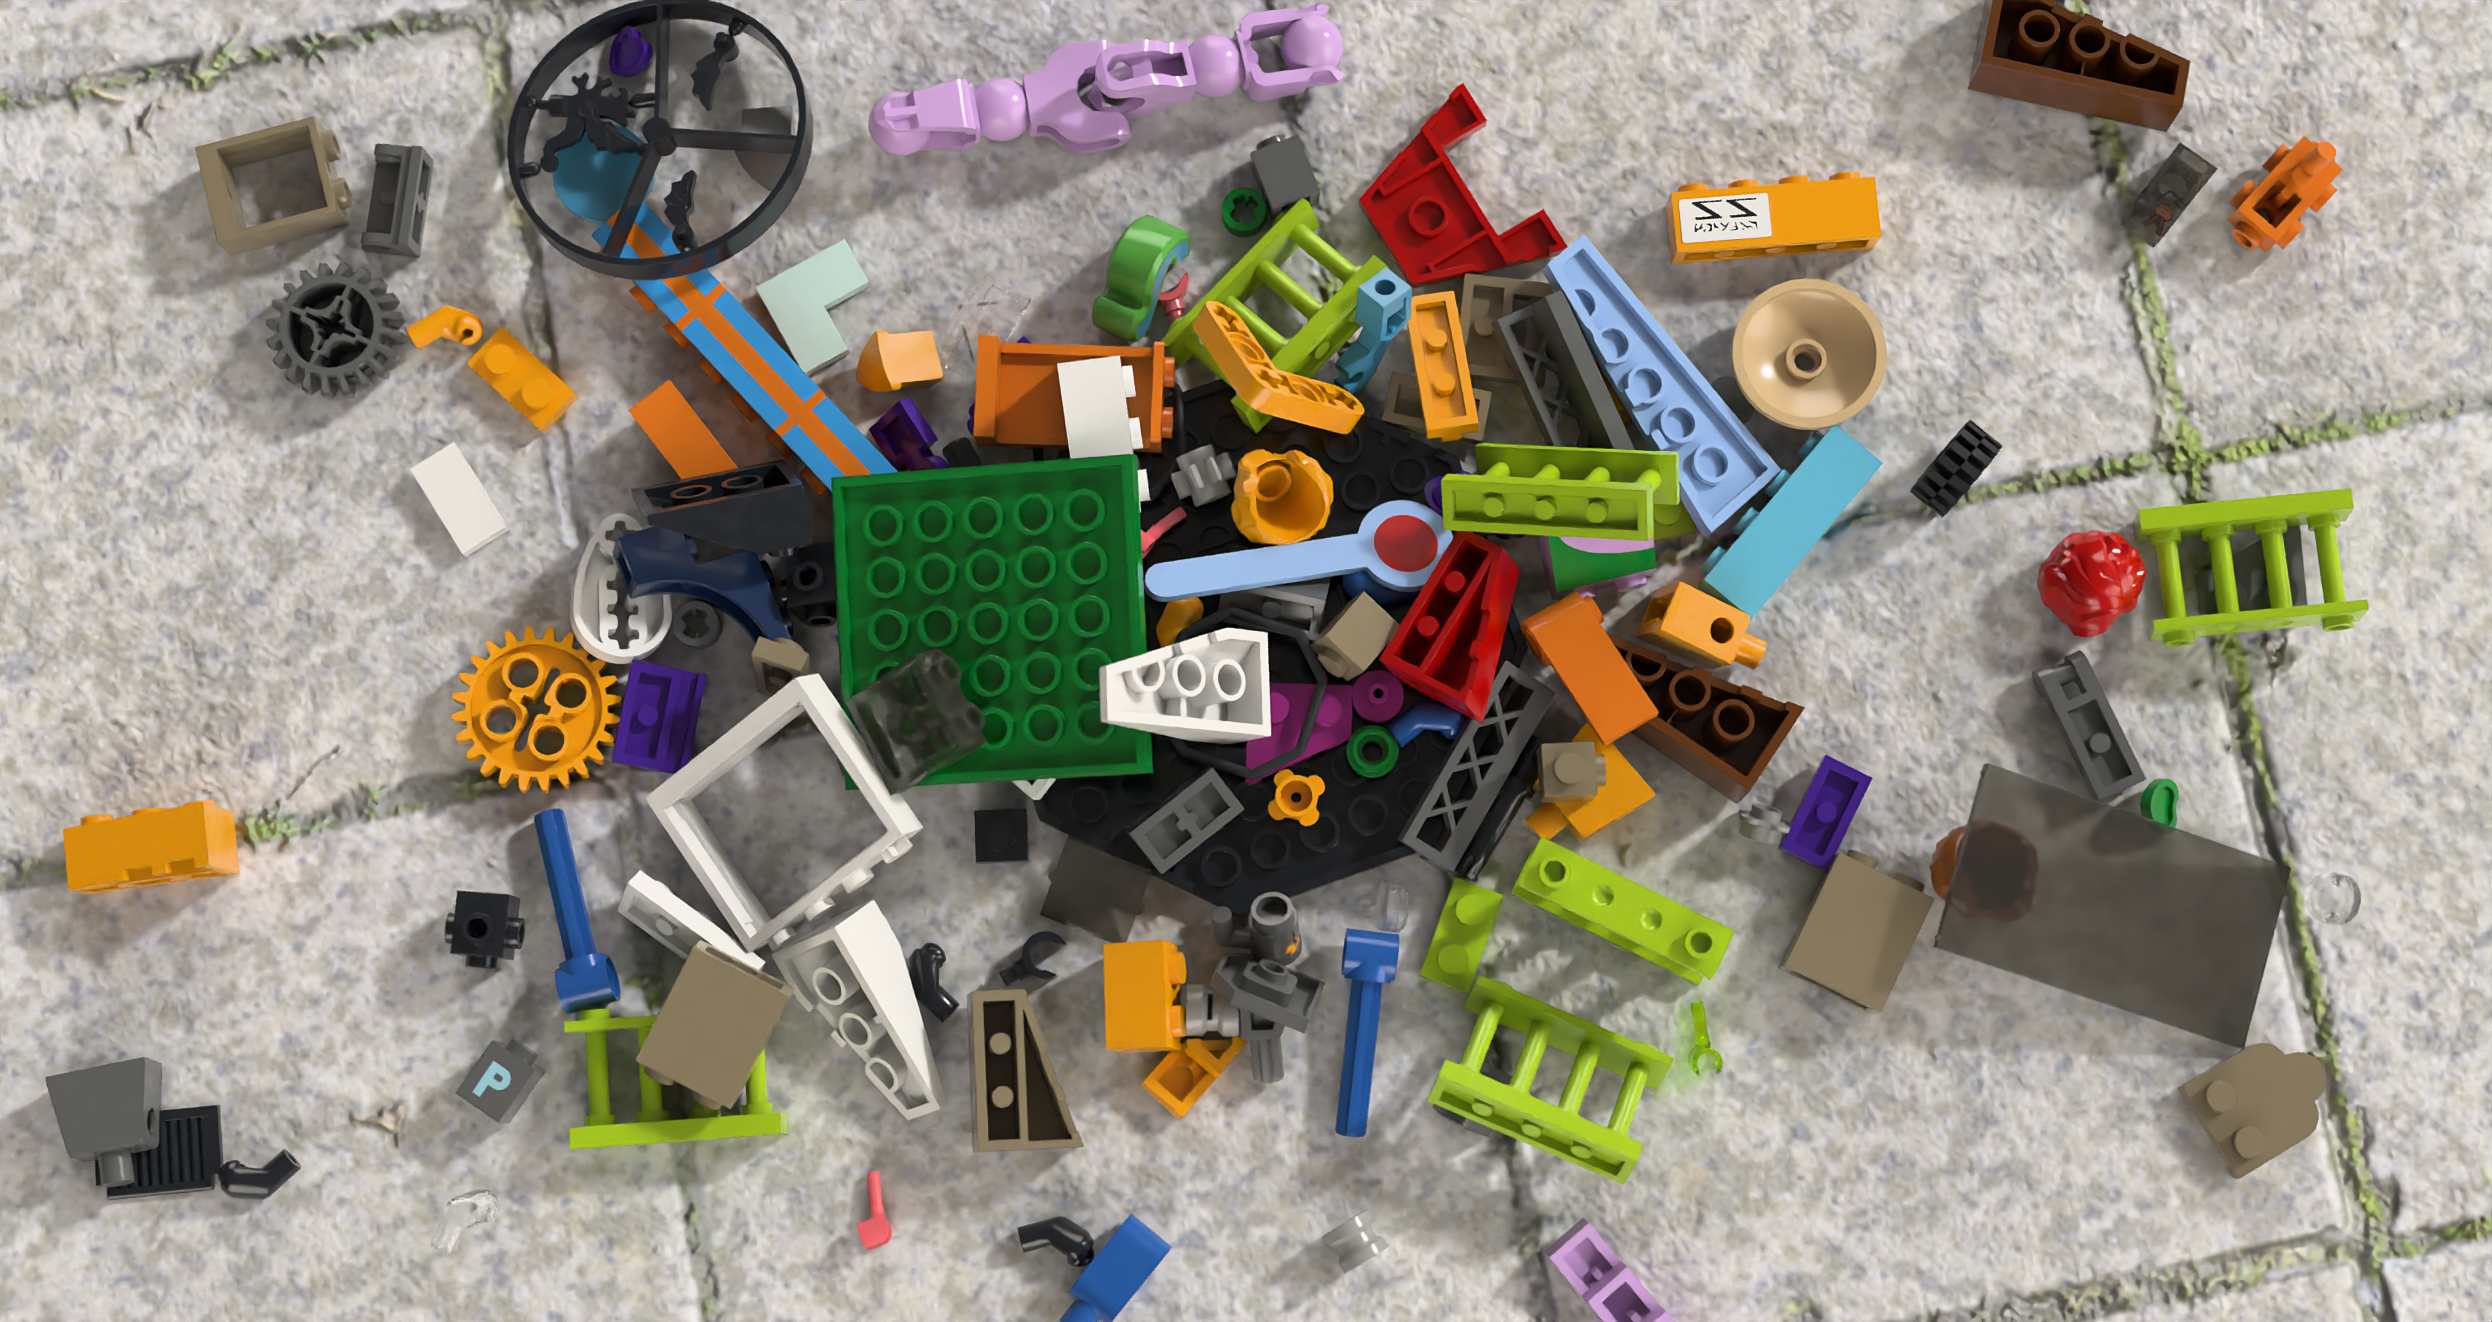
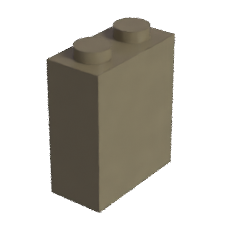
[1778,849,1935,1015]
[635,940,795,1110]

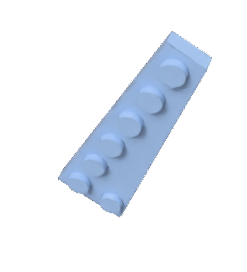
[1541,234,1782,537]

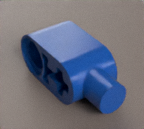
[1059,1213,1172,1322]

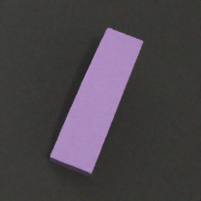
[1544,1218,1675,1322]

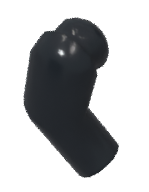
[909,943,960,1023]
[218,1149,301,1200]
[1017,1216,1095,1267]

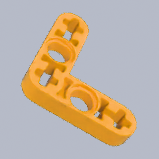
[1192,300,1364,434]

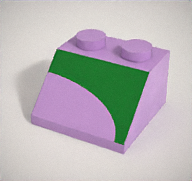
[1537,535,1657,601]

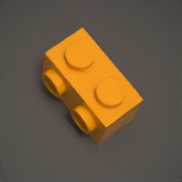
[1103,940,1187,1054]

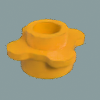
[1268,769,1325,826]

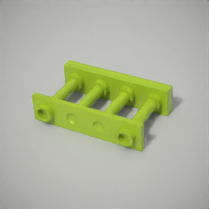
[1161,197,1390,434]
[1441,443,1680,541]
[2133,488,2369,647]
[1510,837,1735,986]
[1427,975,1674,1185]
[564,1009,789,1149]

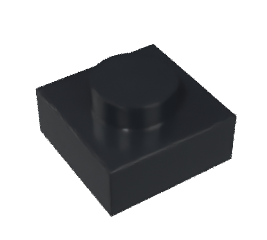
[974,809,1029,864]

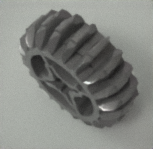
[266,262,407,400]

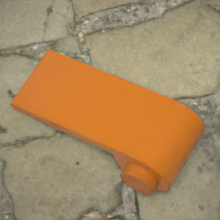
[1520,591,1659,747]

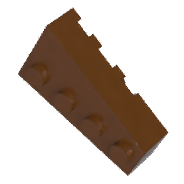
[1565,633,1805,804]

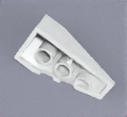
[1099,628,1271,745]
[771,899,947,1120]

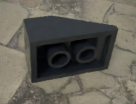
[631,459,813,557]

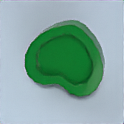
[2140,779,2179,834]

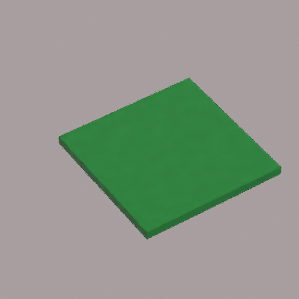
[831,454,1153,790]

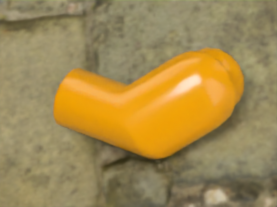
[406,305,484,350]

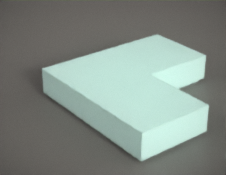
[755,239,870,376]

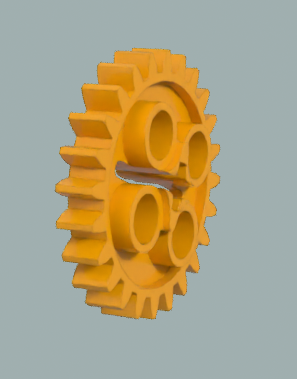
[451,626,623,794]

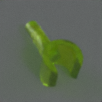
[1688,1001,1723,1076]

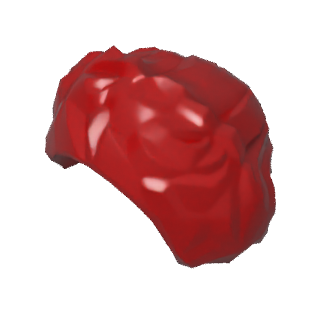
[2037,530,2146,637]

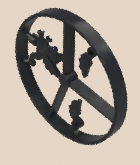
[507,0,813,280]

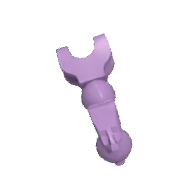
[1089,4,1346,120]
[868,41,1131,156]

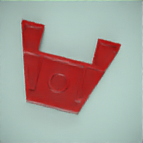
[1359,83,1568,289]

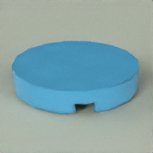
[552,125,655,225]

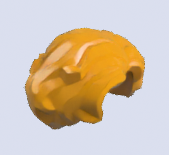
[1231,449,1333,547]

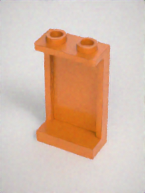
[973,335,1175,453]

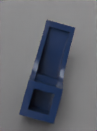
[612,526,794,644]

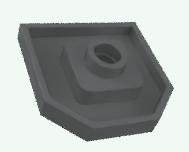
[1210,953,1325,1084]

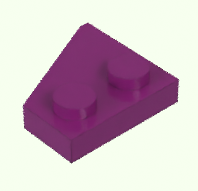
[1245,683,1353,784]

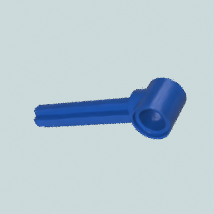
[534,809,621,1014]
[1335,928,1399,1138]

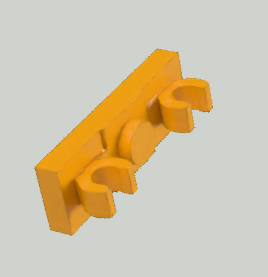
[1406,291,1479,443]

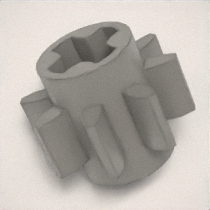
[1171,444,1237,507]

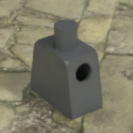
[45,1057,162,1187]

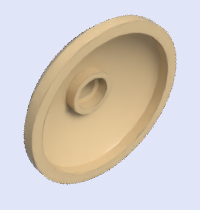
[1731,278,1887,430]

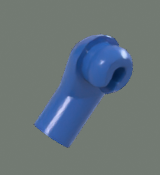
[1342,571,1419,608]
[1386,700,1466,747]

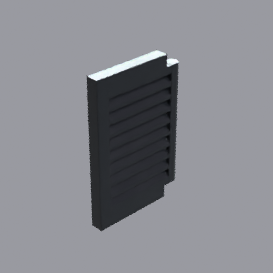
[95,1105,224,1200]

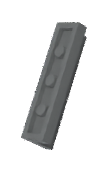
[1492,290,1635,450]
[1397,660,1556,872]

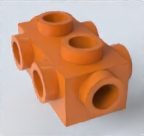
[2227,136,2343,253]

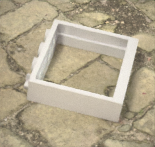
[645,674,923,953]

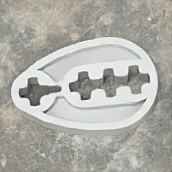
[570,514,672,664]

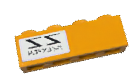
[1666,171,1881,265]

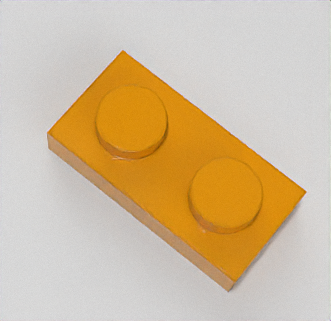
[467,326,579,434]

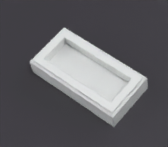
[410,442,510,557]

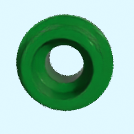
[1346,725,1399,778]

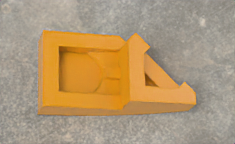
[1141,1037,1248,1121]

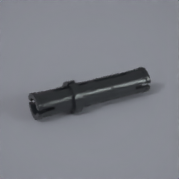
[1454,734,1549,883]

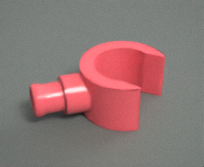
[1157,272,1189,325]

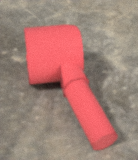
[1141,506,1187,559]
[856,1172,892,1250]

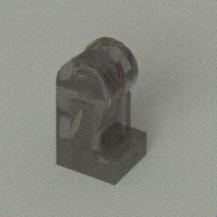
[2120,142,2218,248]

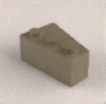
[967,989,1084,1153]

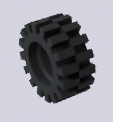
[1910,420,2003,517]

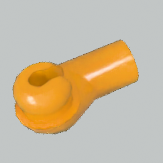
[1156,597,1204,648]

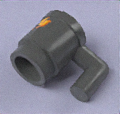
[1211,892,1302,966]

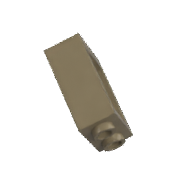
[195,116,353,256]

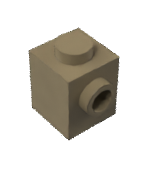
[1311,592,1400,681]
[1537,741,1606,803]

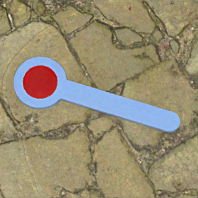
[1144,500,1453,602]

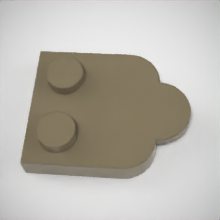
[2178,1043,2327,1179]

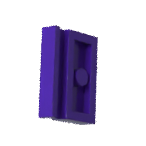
[611,660,707,774]

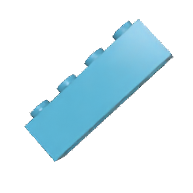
[1698,424,1883,621]

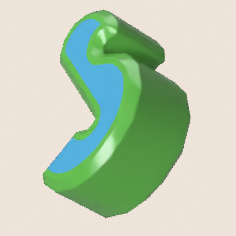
[1091,214,1191,344]

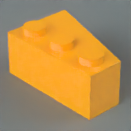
[63,801,240,895]

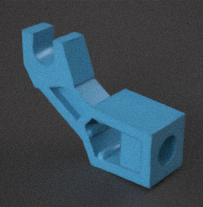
[1334,267,1412,395]

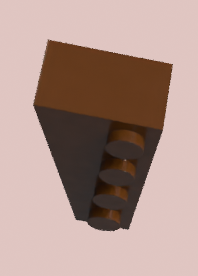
[1968,0,2191,132]

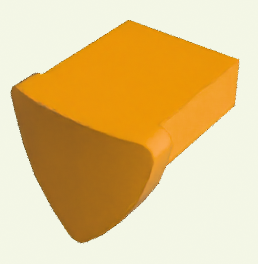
[856,330,944,392]

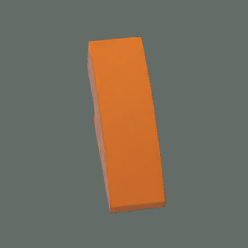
[628,379,738,479]

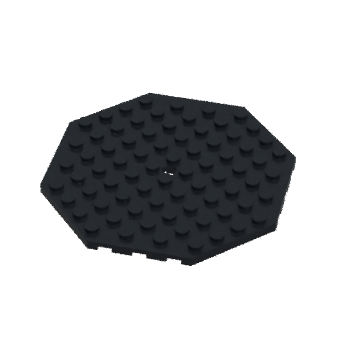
[1032,379,1528,917]

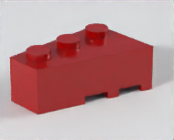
[1379,531,1520,724]

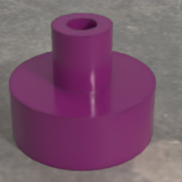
[1352,670,1404,724]

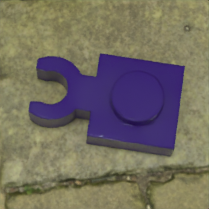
[868,398,950,471]

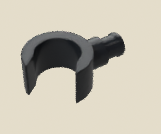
[999,931,1067,986]

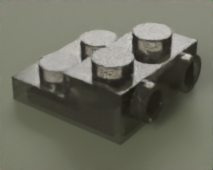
[845,648,987,795]

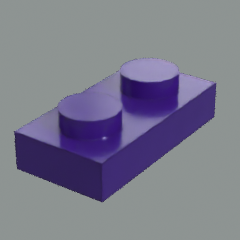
[1778,755,1873,872]

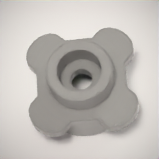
[1738,803,1790,845]

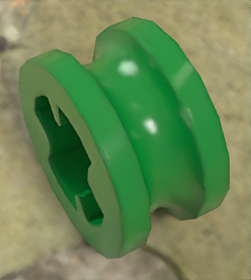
[1222,187,1267,238]

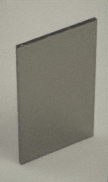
[1933,763,2291,1049]

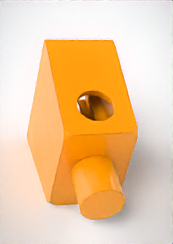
[1635,581,1767,670]
[1524,722,1656,842]

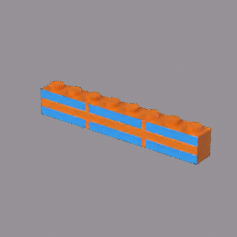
[591,201,898,496]

